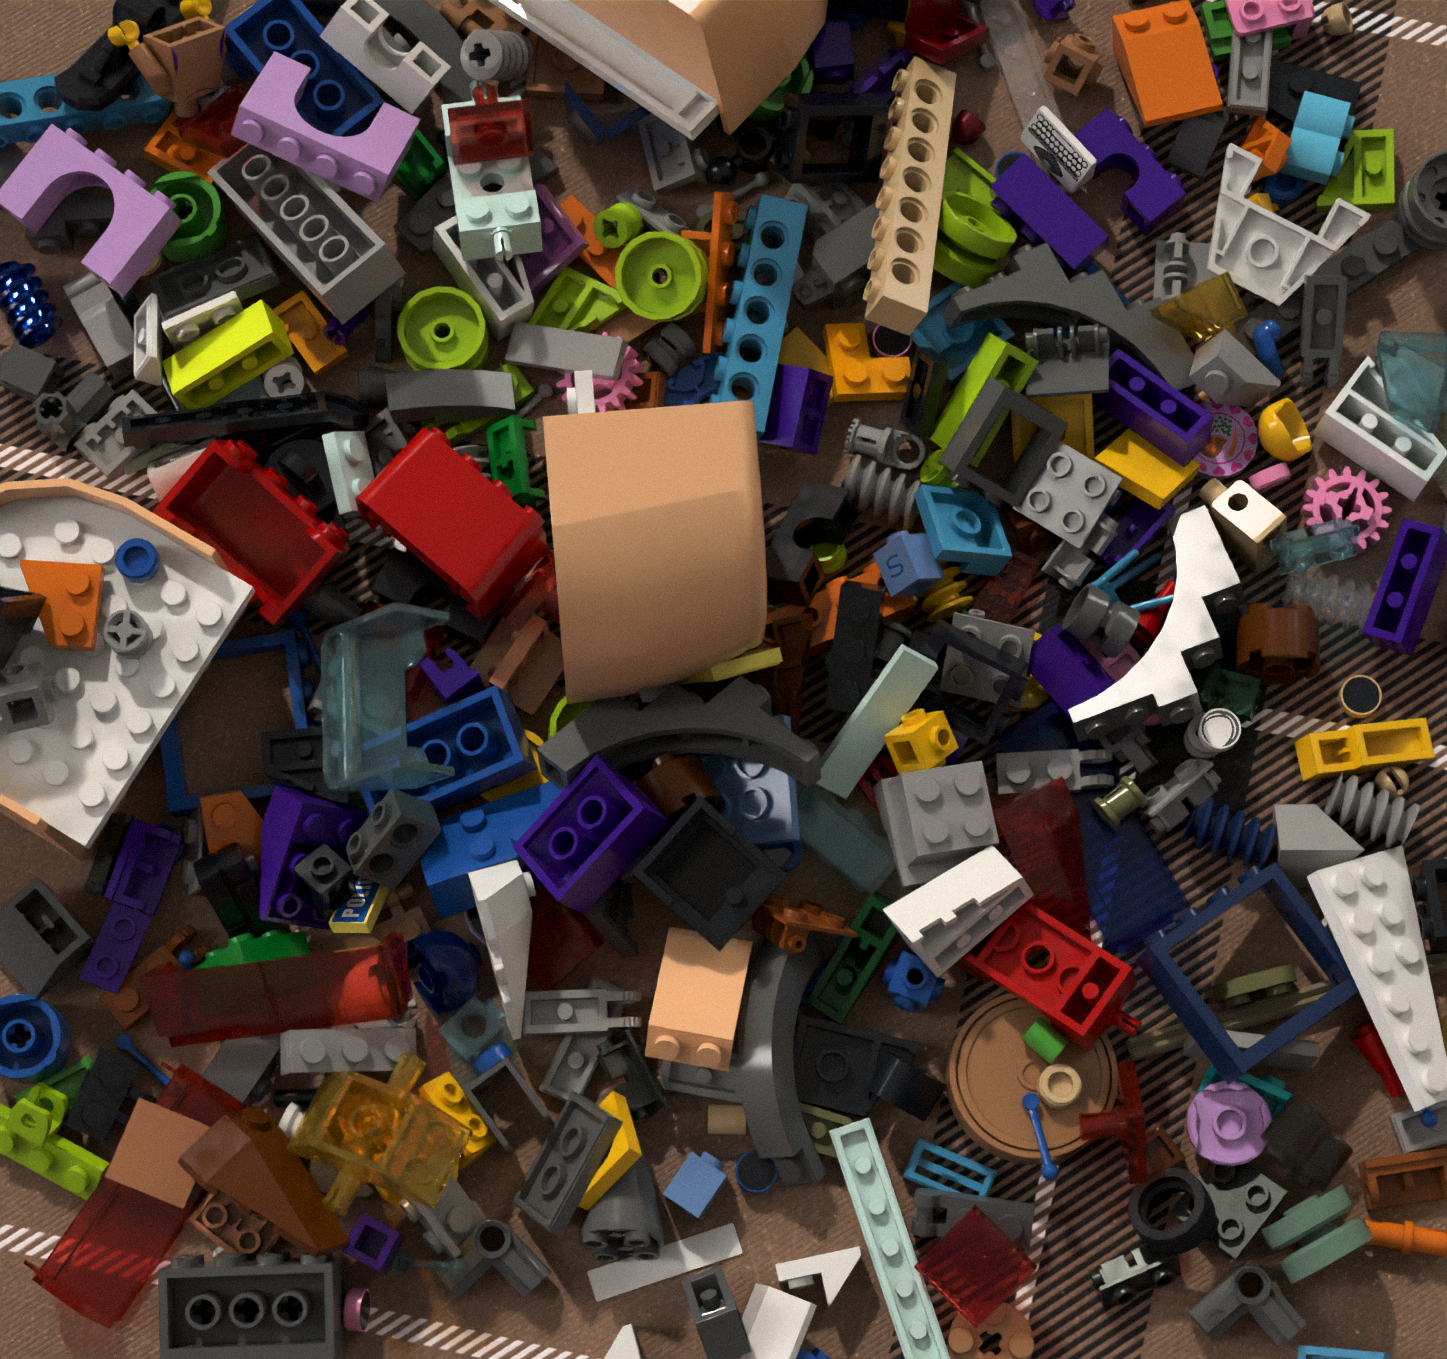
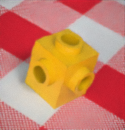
[883,708,959,774]

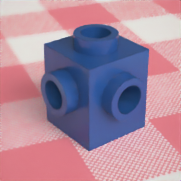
[882,950,946,1013]

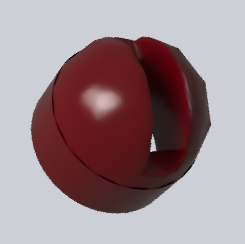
[951,110,986,145]

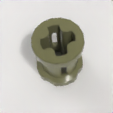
[1092,775,1148,830]

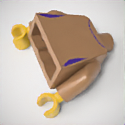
[108,0,228,118]

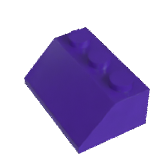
[512,754,669,914]

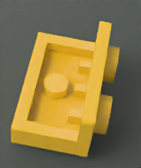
[412,1071,498,1171]

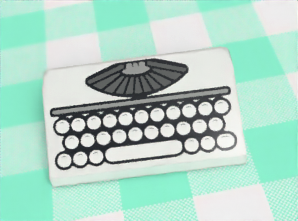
[1020,105,1097,193]

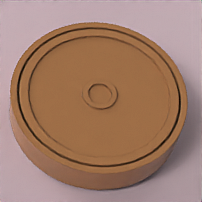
[945,993,1118,1164]

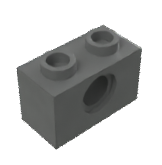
[681,1266,751,1359]

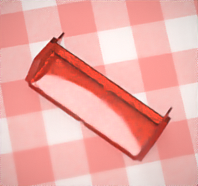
[139,931,413,1047]
[24,1062,247,1329]

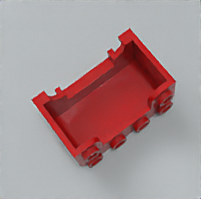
[355,427,548,622]
[152,439,351,626]

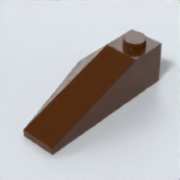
[178,1106,350,1258]

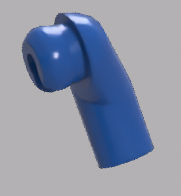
[1253,320,1284,379]

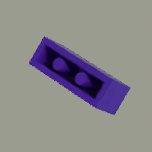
[989,153,1109,277]
[1092,349,1214,467]
[1362,518,1447,656]

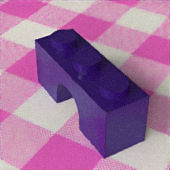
[1074,108,1186,236]

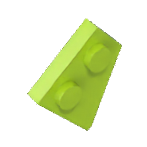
[1317,129,1395,212]
[527,267,627,333]

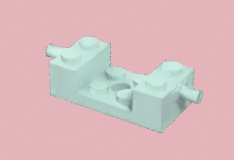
[441,80,543,261]

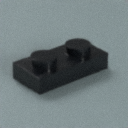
[899,346,949,437]

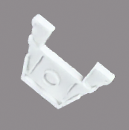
[1206,143,1371,306]

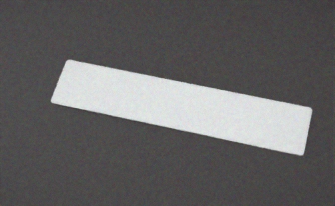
[587,1223,742,1302]

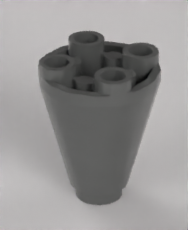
[579,1141,664,1262]

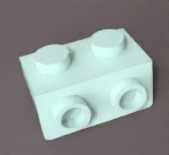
[322,431,374,519]

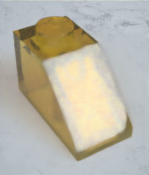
[1150,271,1248,339]

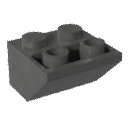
[0,876,96,999]

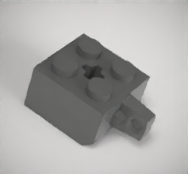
[791,204,879,312]

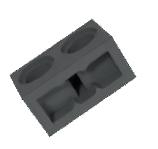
[345,788,442,889]

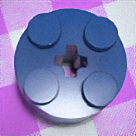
[0,994,72,1084]

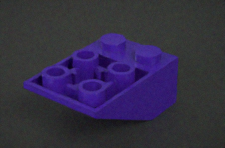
[260,786,368,930]

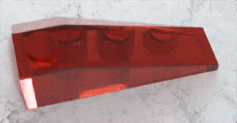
[992,776,1092,955]

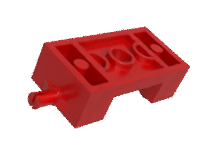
[955,901,1142,1051]

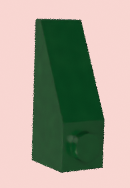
[805,892,900,1024]

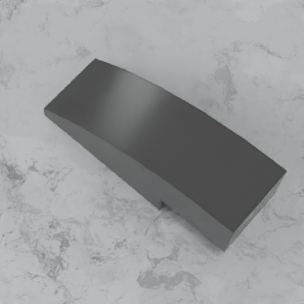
[385,369,516,425]

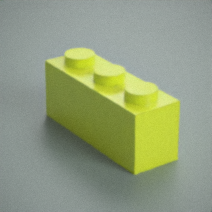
[162,299,294,410]

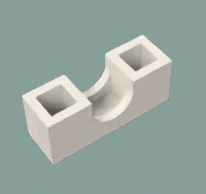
[319,0,451,114]

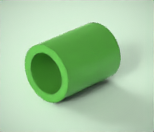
[1021,1016,1070,1064]

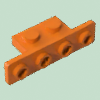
[681,191,738,354]

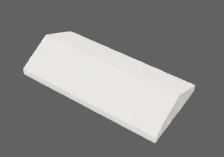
[738,1283,817,1359]

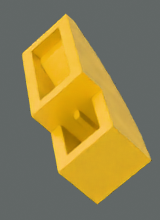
[1294,718,1435,782]

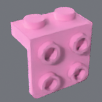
[1224,0,1315,40]

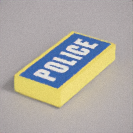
[328,875,390,933]

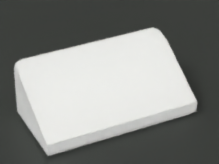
[134,293,163,386]

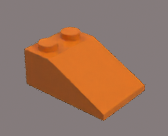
[1112,0,1223,128]

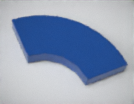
[664,352,735,407]

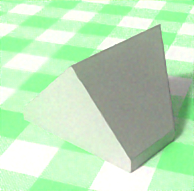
[1273,804,1365,888]

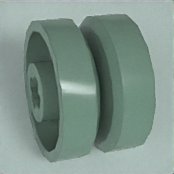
[1260,1184,1374,1284]

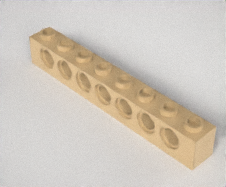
[863,56,957,336]

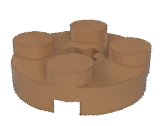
[947,1299,1034,1359]

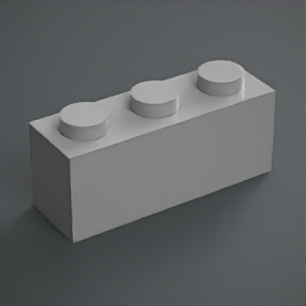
[280,1028,417,1076]

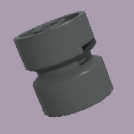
[1062,583,1140,658]

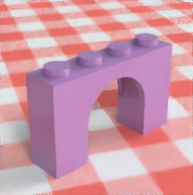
[231,51,420,203]
[0,124,183,297]

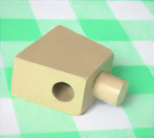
[1199,478,1287,573]

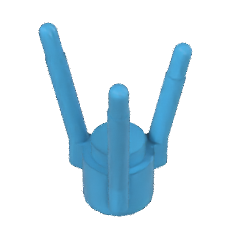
[1091,549,1174,612]

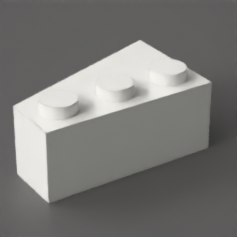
[432,216,534,341]
[1313,356,1447,502]
[883,845,1034,978]

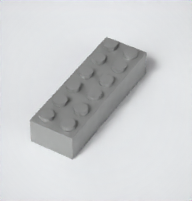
[207,142,406,325]

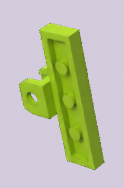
[0,1082,110,1203]

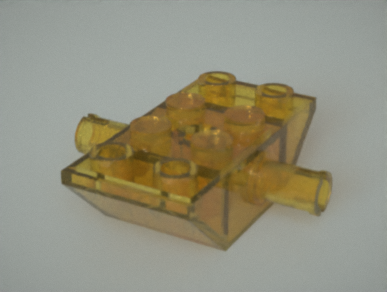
[286,1052,473,1216]

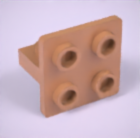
[469,608,564,716]

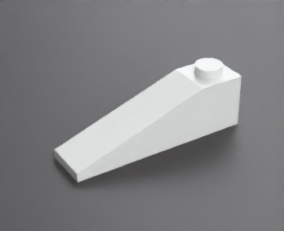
[468,860,536,1040]

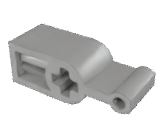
[62,272,134,379]

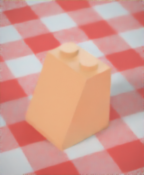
[645,927,753,1072]

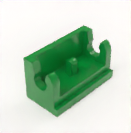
[394,104,446,202]
[486,415,546,508]

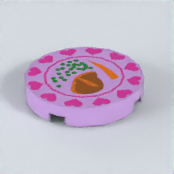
[1193,401,1258,480]

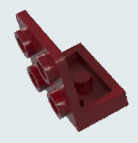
[904,0,990,65]

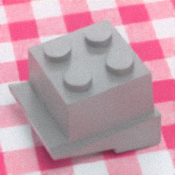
[873,761,999,887]

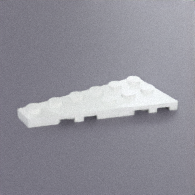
[1307,845,1447,1112]

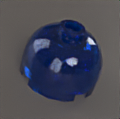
[403,929,482,1015]

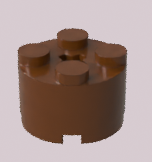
[1235,603,1320,685]
[632,753,724,845]

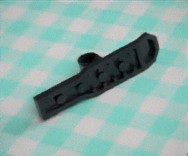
[54,0,185,112]
[122,391,369,468]

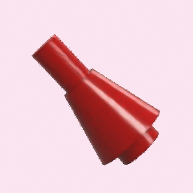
[1129,580,1176,648]
[1350,1020,1405,1098]

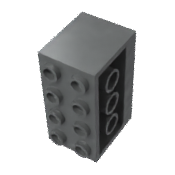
[158,1251,346,1359]

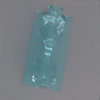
[1270,517,1360,576]

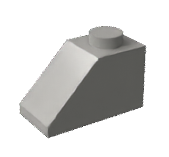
[1189,329,1281,408]

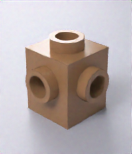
[1042,34,1104,96]

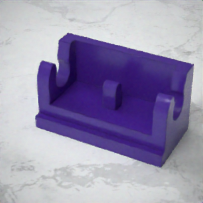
[758,364,833,455]
[1088,498,1176,578]
[1027,624,1116,718]
[419,648,485,707]
[104,819,184,916]

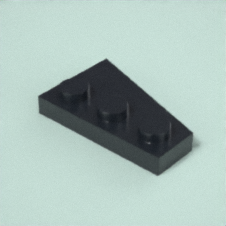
[1267,58,1362,152]

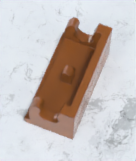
[1358,1147,1447,1210]

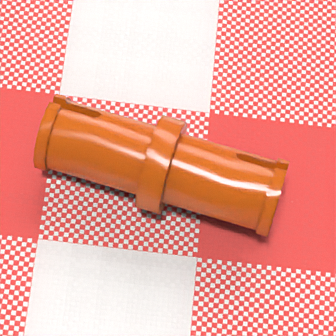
[1364,1217,1447,1258]

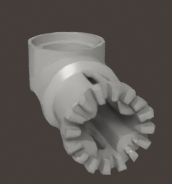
[844,418,929,470]

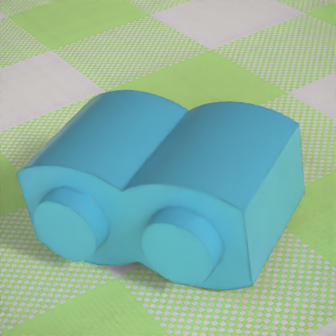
[1280,90,1355,185]

